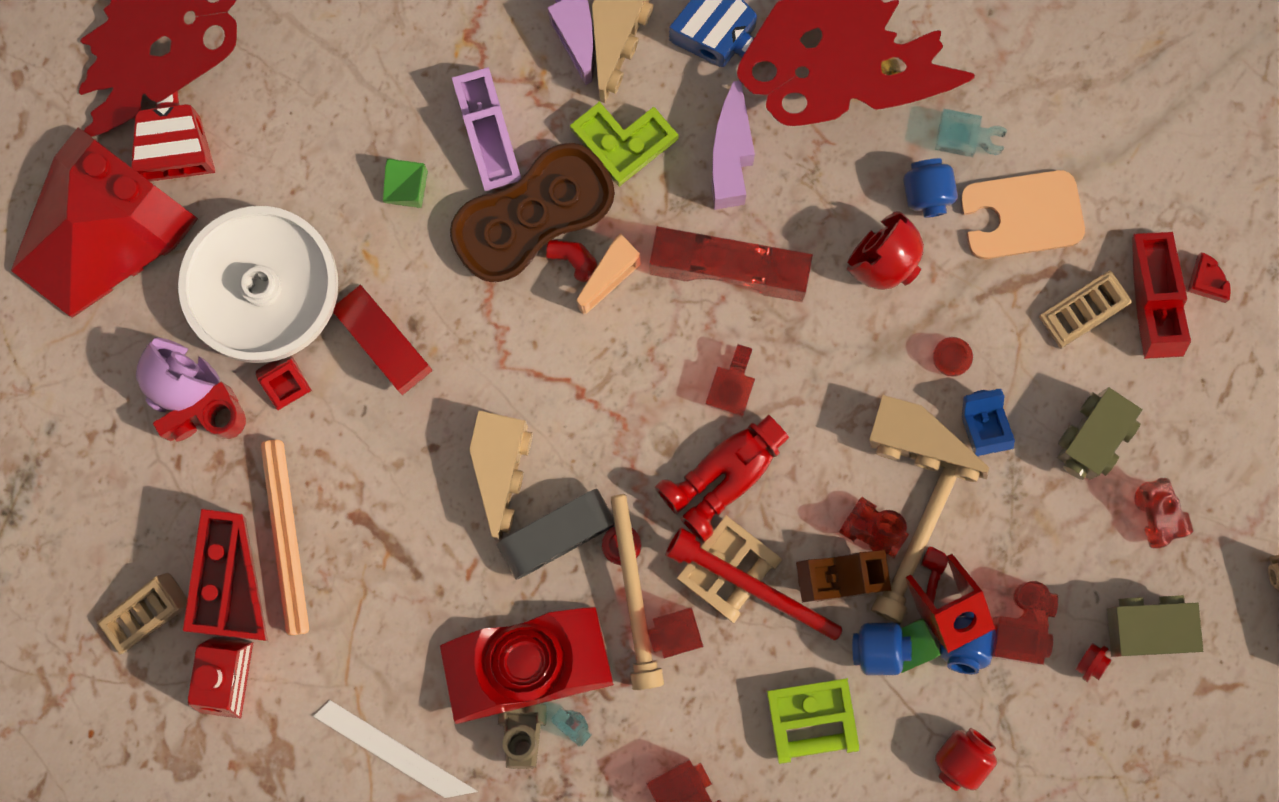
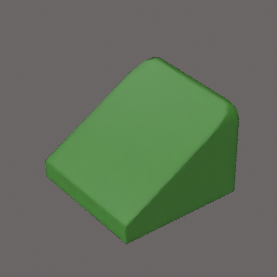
[901,618,941,673]

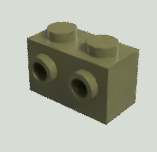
[1107,595,1204,657]

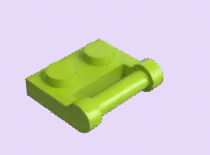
[766,678,859,764]

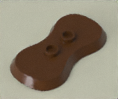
[450,143,615,282]

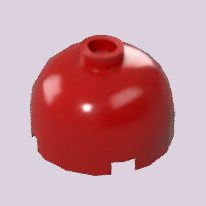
[846,211,924,290]

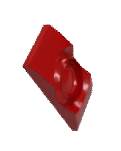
[440,607,614,724]

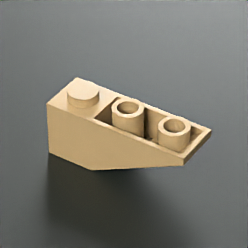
[592,0,654,103]
[869,395,989,482]
[469,410,533,541]

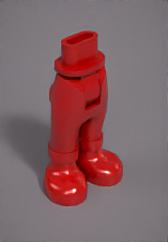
[655,415,789,542]

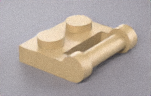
[677,515,782,623]

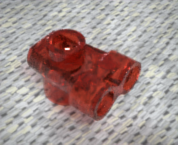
[1134,478,1194,548]
[839,497,909,558]

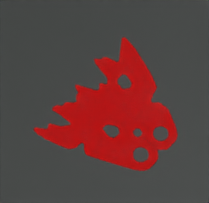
[79,0,237,137]
[737,0,975,126]

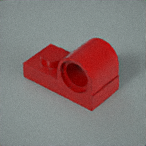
[153,381,246,442]

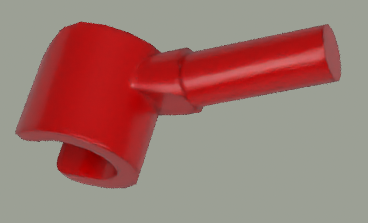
[921,547,948,604]

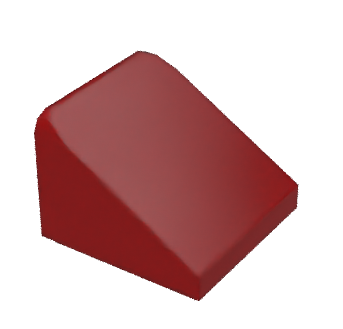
[256,355,312,410]

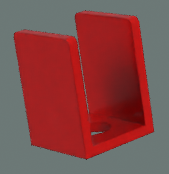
[905,554,995,653]

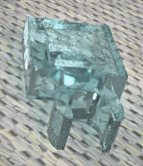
[935,109,1007,157]

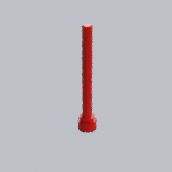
[665,527,843,640]

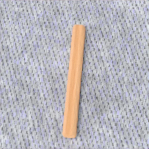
[261,439,309,636]

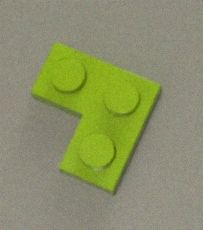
[570,101,679,187]

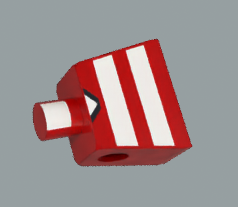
[131,91,215,182]
[188,637,254,719]

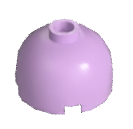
[136,337,220,412]

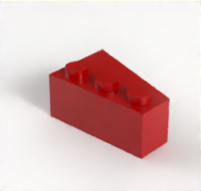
[183,509,268,641]

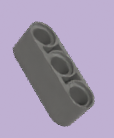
[497,489,615,580]

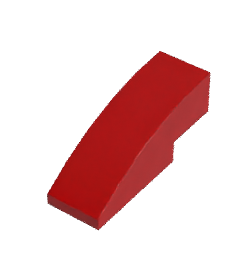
[1132,232,1191,359]
[333,284,433,396]

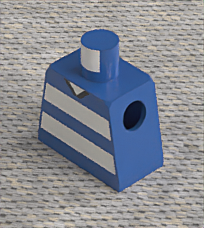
[669,0,757,67]

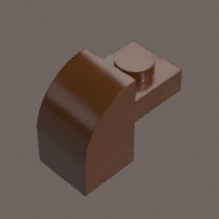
[796,550,892,603]

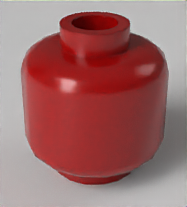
[935,728,997,791]

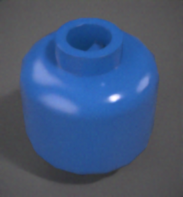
[903,158,958,218]
[940,612,996,675]
[852,623,912,676]

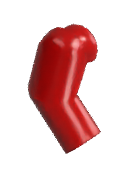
[546,239,597,282]

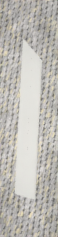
[313,700,478,798]

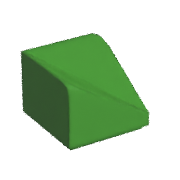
[383,159,428,208]

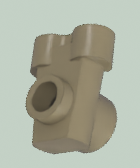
[498,704,547,769]

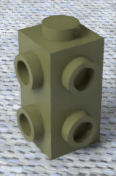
[1057,387,1143,480]

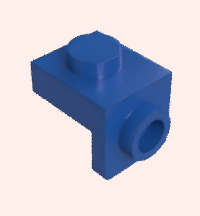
[962,389,1015,456]

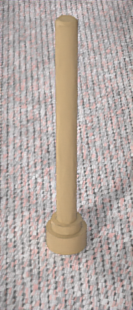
[871,444,968,624]
[611,494,664,690]

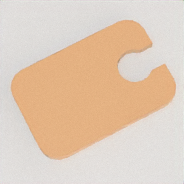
[961,170,1085,259]

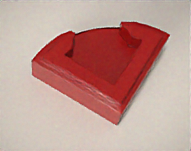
[1187,252,1231,303]

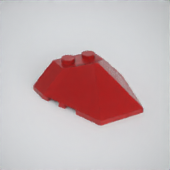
[11,127,198,318]

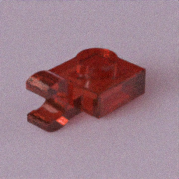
[705,344,755,418]

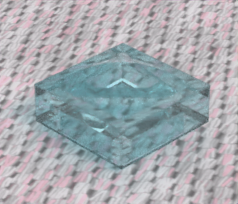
[551,707,593,746]

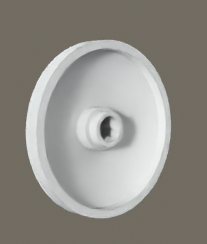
[178,206,338,363]

